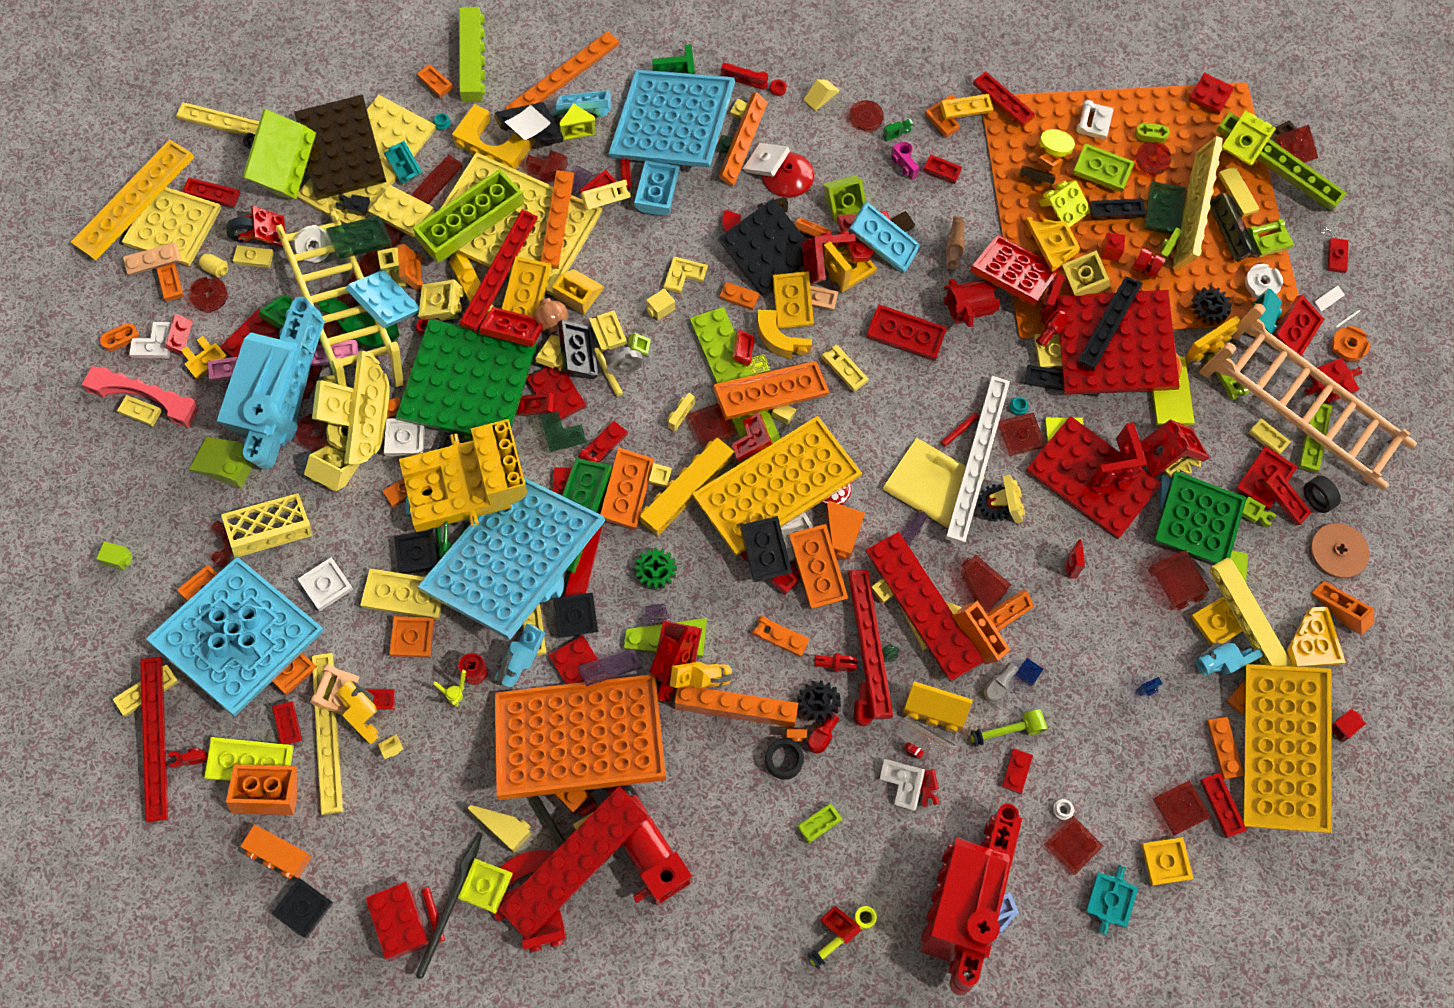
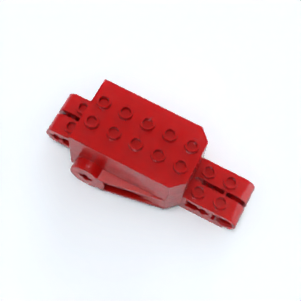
[920,803,1023,996]

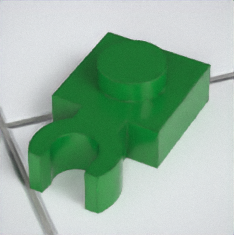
[883,119,913,142]

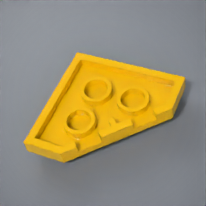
[1287,607,1346,667]

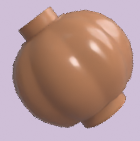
[534,298,568,334]

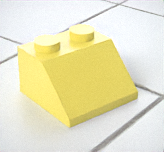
[1062,251,1112,296]
[304,444,361,491]

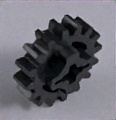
[1191,286,1233,325]
[797,680,841,723]

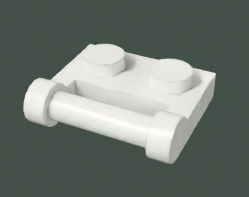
[1076,100,1114,140]

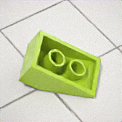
[189,437,254,489]

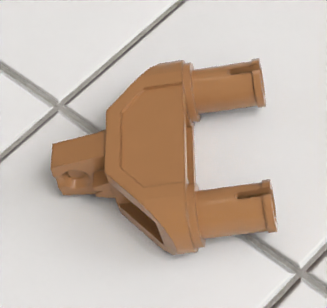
[945,216,966,270]

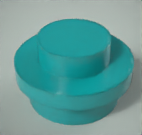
[433,113,451,130]
[1010,397,1029,415]

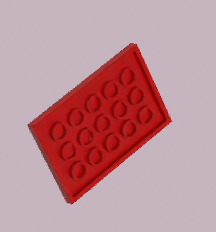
[1026,416,1162,539]

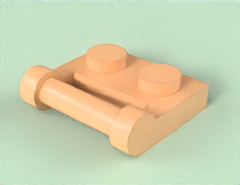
[310,664,359,715]

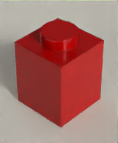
[1101,232,1125,261]
[1332,708,1366,743]

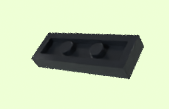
[1089,199,1146,220]

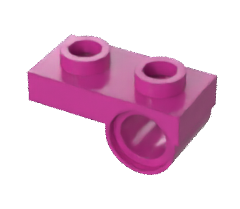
[891,142,920,180]

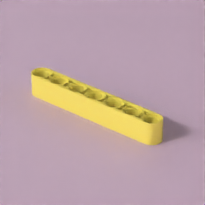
[1209,558,1292,667]

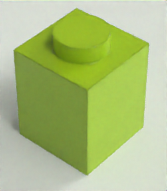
[96,541,132,571]

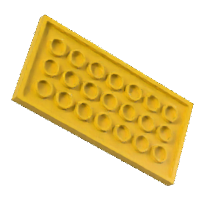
[692,416,862,556]
[1244,664,1332,834]

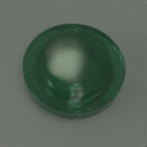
[882,644,899,662]

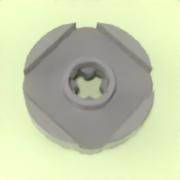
[605,347,643,375]

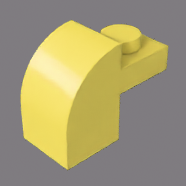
[377,247,409,287]

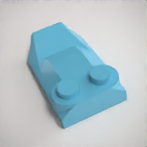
[551,90,612,117]
[634,160,680,216]

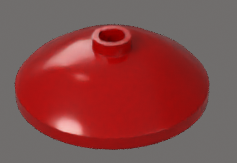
[762,152,814,198]

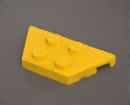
[1026,217,1080,272]

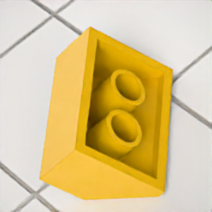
[902,681,973,733]

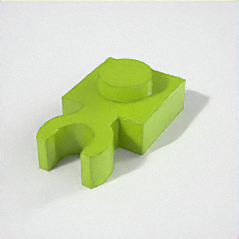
[1242,497,1276,528]

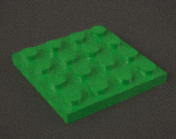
[1153,471,1247,565]

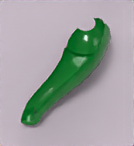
[318,298,400,348]

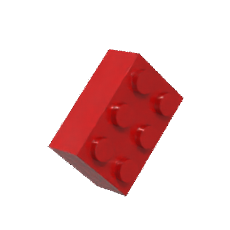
[365,881,429,962]

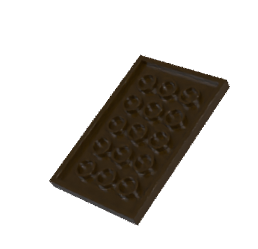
[294,94,387,200]

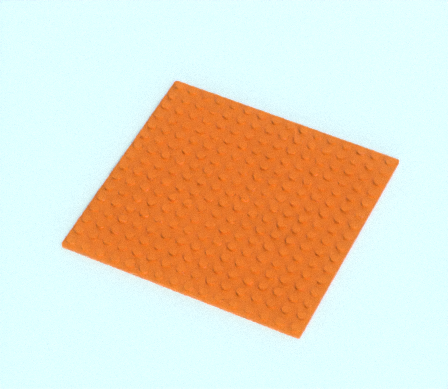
[983,83,1298,339]

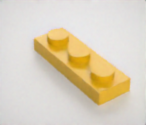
[940,94,993,120]

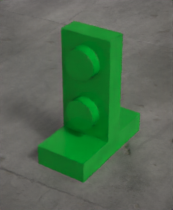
[652,44,695,74]

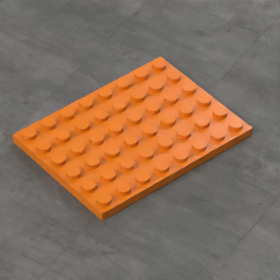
[495,674,666,800]

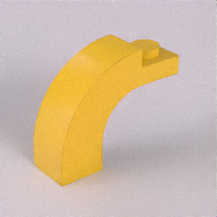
[757,310,812,359]

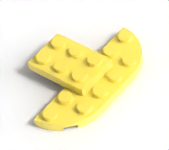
[312,351,390,464]

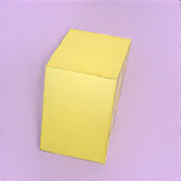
[803,79,839,111]

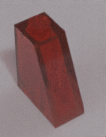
[960,554,1012,614]

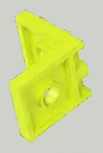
[1222,110,1276,166]

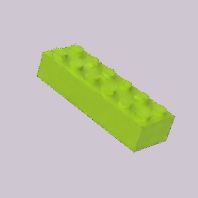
[413,169,524,264]

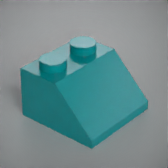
[1245,288,1282,334]

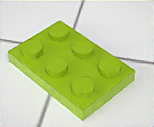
[1073,143,1135,193]

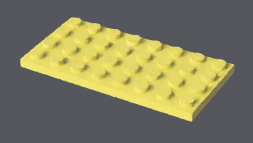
[297,95,436,231]

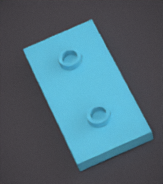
[848,202,920,273]

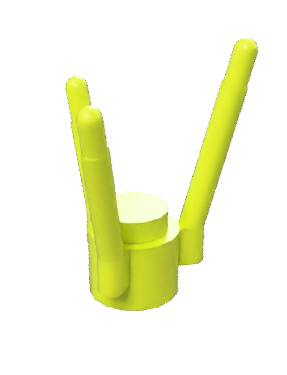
[433,670,466,707]

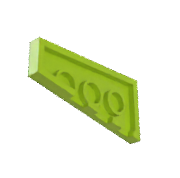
[624,618,707,657]

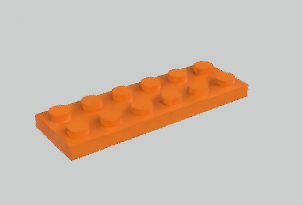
[713,361,829,420]

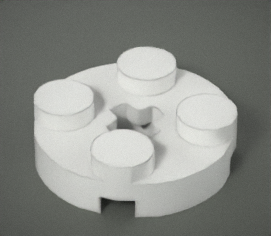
[293,225,332,263]
[1245,264,1283,299]

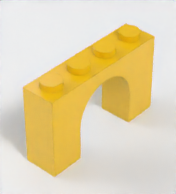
[452,104,535,170]

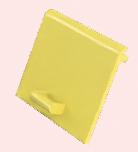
[882,438,985,528]

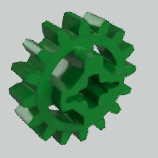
[635,547,677,590]

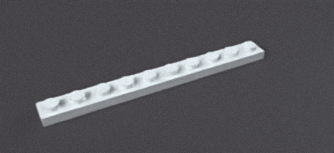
[945,376,1010,545]

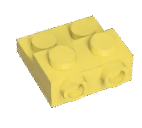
[418,279,464,321]

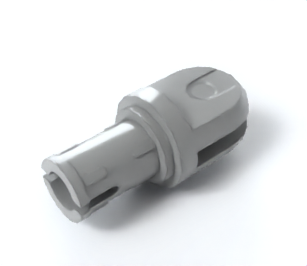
[983,662,1019,702]

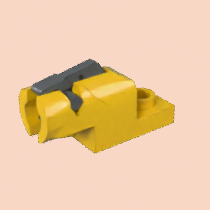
[670,662,732,688]
[336,680,380,745]

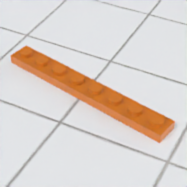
[505,31,620,110]

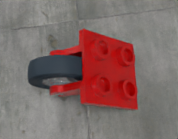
[226,205,285,248]

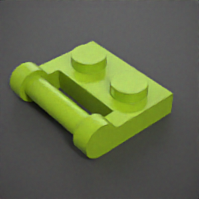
[1248,218,1294,257]

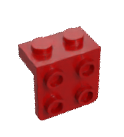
[522,909,567,953]

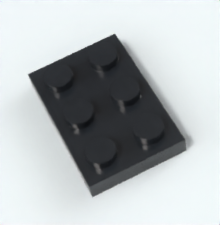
[558,320,598,379]
[739,516,792,583]

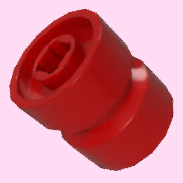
[1132,247,1166,280]
[458,653,488,685]

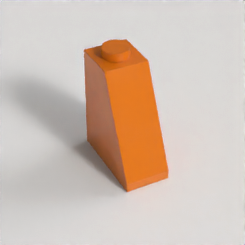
[826,501,865,560]

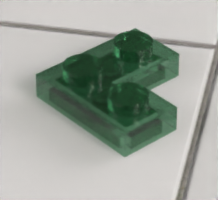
[540,411,587,453]

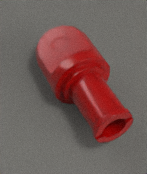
[1036,310,1068,347]
[814,653,858,673]
[853,682,872,726]
[807,714,839,754]

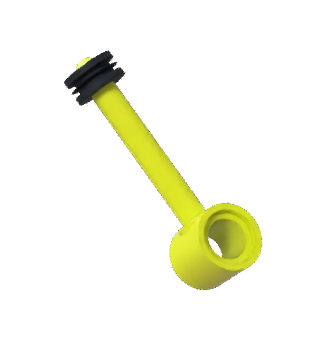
[808,906,877,969]

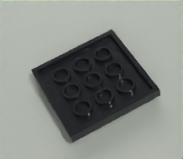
[718,198,807,296]

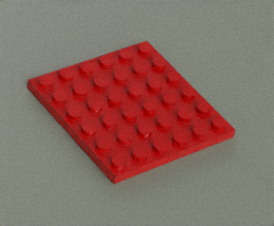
[1056,290,1180,395]

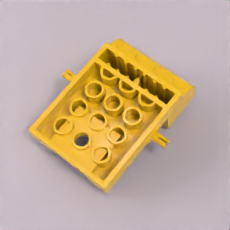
[399,419,527,532]

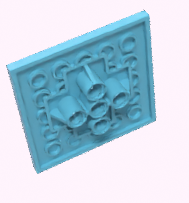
[146,557,324,717]

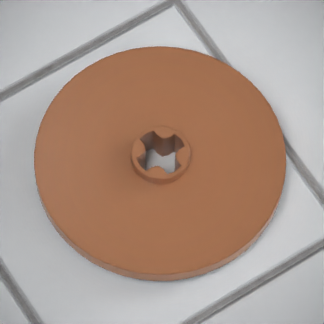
[1311,523,1370,578]

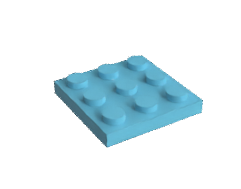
[346,270,419,329]

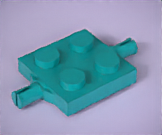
[1085,865,1139,936]

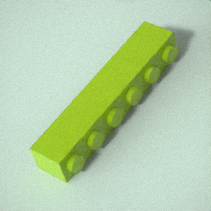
[460,7,486,102]

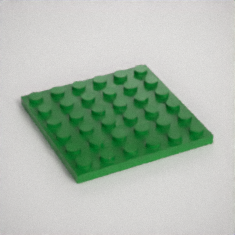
[396,319,537,437]

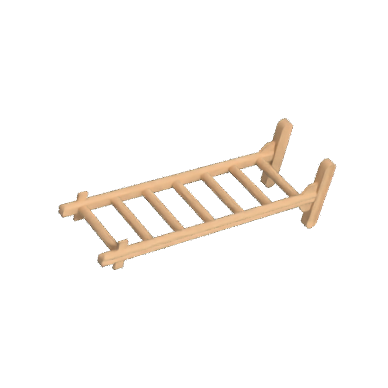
[1200,304,1417,491]

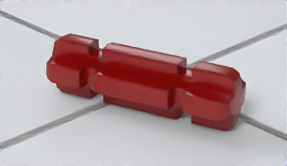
[620,158,631,191]

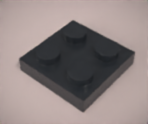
[394,530,438,574]
[553,592,599,638]
[272,878,334,939]

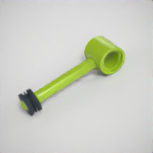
[971,709,1048,747]

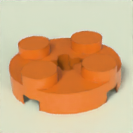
[1331,326,1370,362]

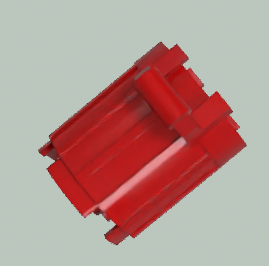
[943,279,1000,327]

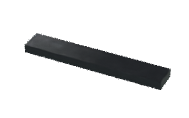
[1077,276,1142,372]

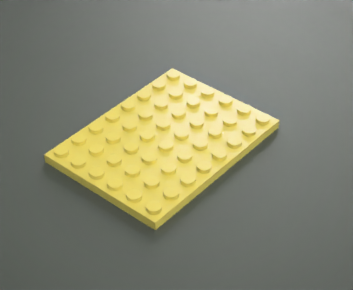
[441,152,603,296]

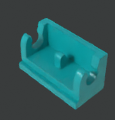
[384,140,422,185]

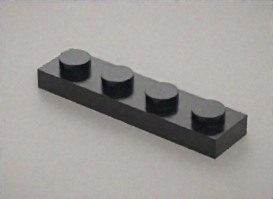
[1024,365,1099,397]

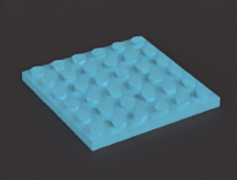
[609,70,735,167]

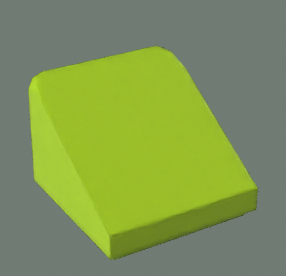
[627,333,651,356]

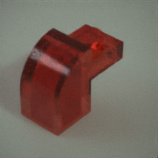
[526,150,568,182]

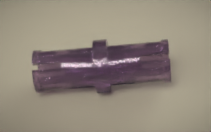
[902,510,928,547]

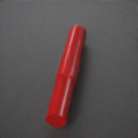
[940,412,980,447]
[422,887,445,943]

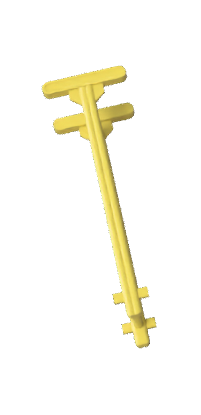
[275,211,404,387]

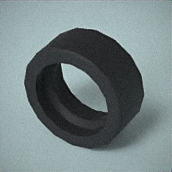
[1303,475,1341,513]
[765,739,804,780]

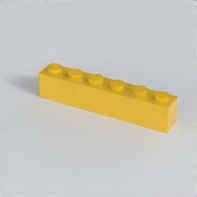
[640,438,734,537]

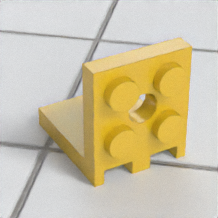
[823,241,877,293]

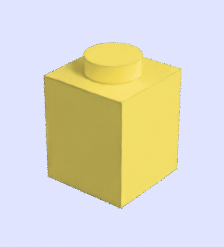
[646,288,675,321]

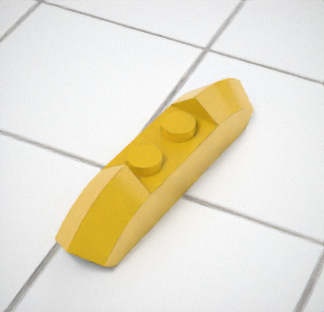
[449,252,493,324]

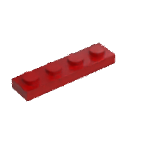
[973,71,1035,127]

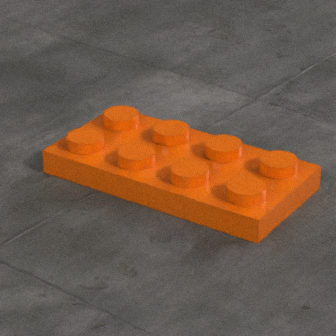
[600,447,654,530]
[788,524,848,610]

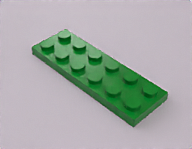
[562,458,612,573]

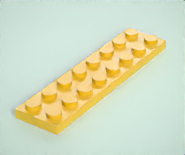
[71,139,195,261]

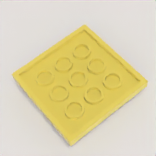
[122,187,222,267]

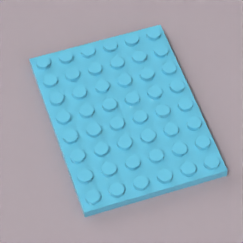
[418,478,605,640]

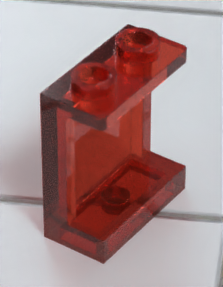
[1148,550,1210,611]

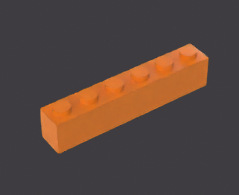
[675,686,798,728]

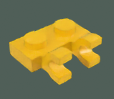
[181,336,228,380]

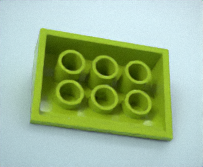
[243,109,316,200]

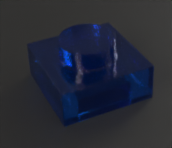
[1015,658,1044,687]
[1137,677,1163,697]

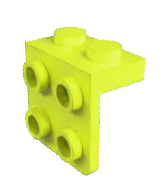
[1039,180,1090,227]

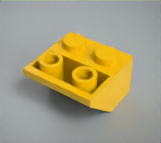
[552,269,604,315]

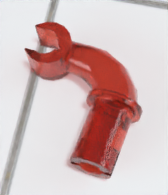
[211,521,236,567]

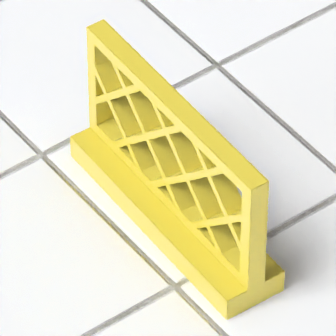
[221,493,312,558]

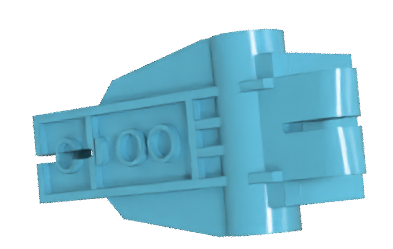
[217,297,325,470]

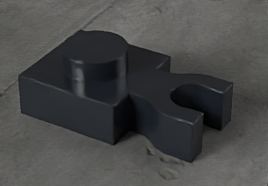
[335,194,371,216]

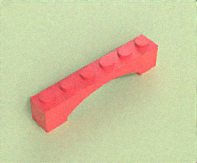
[81,366,199,428]

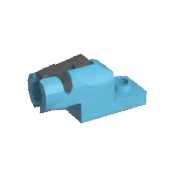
[494,624,546,687]
[1195,642,1264,676]

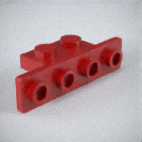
[649,625,700,702]

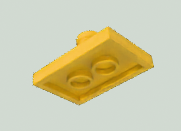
[1185,316,1241,365]

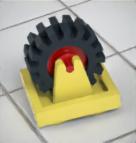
[978,475,1025,523]

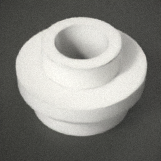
[1053,799,1074,820]

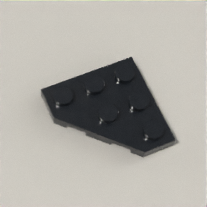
[494,102,564,145]

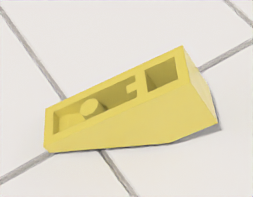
[468,805,532,853]

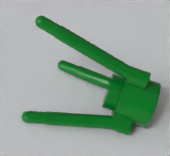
[436,521,468,559]

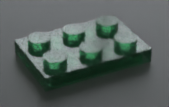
[1144,181,1186,235]
[326,215,392,260]

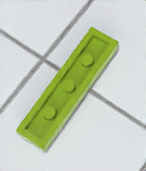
[1298,401,1333,474]

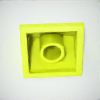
[560,104,596,140]

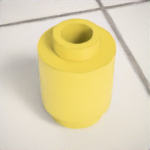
[199,254,228,278]

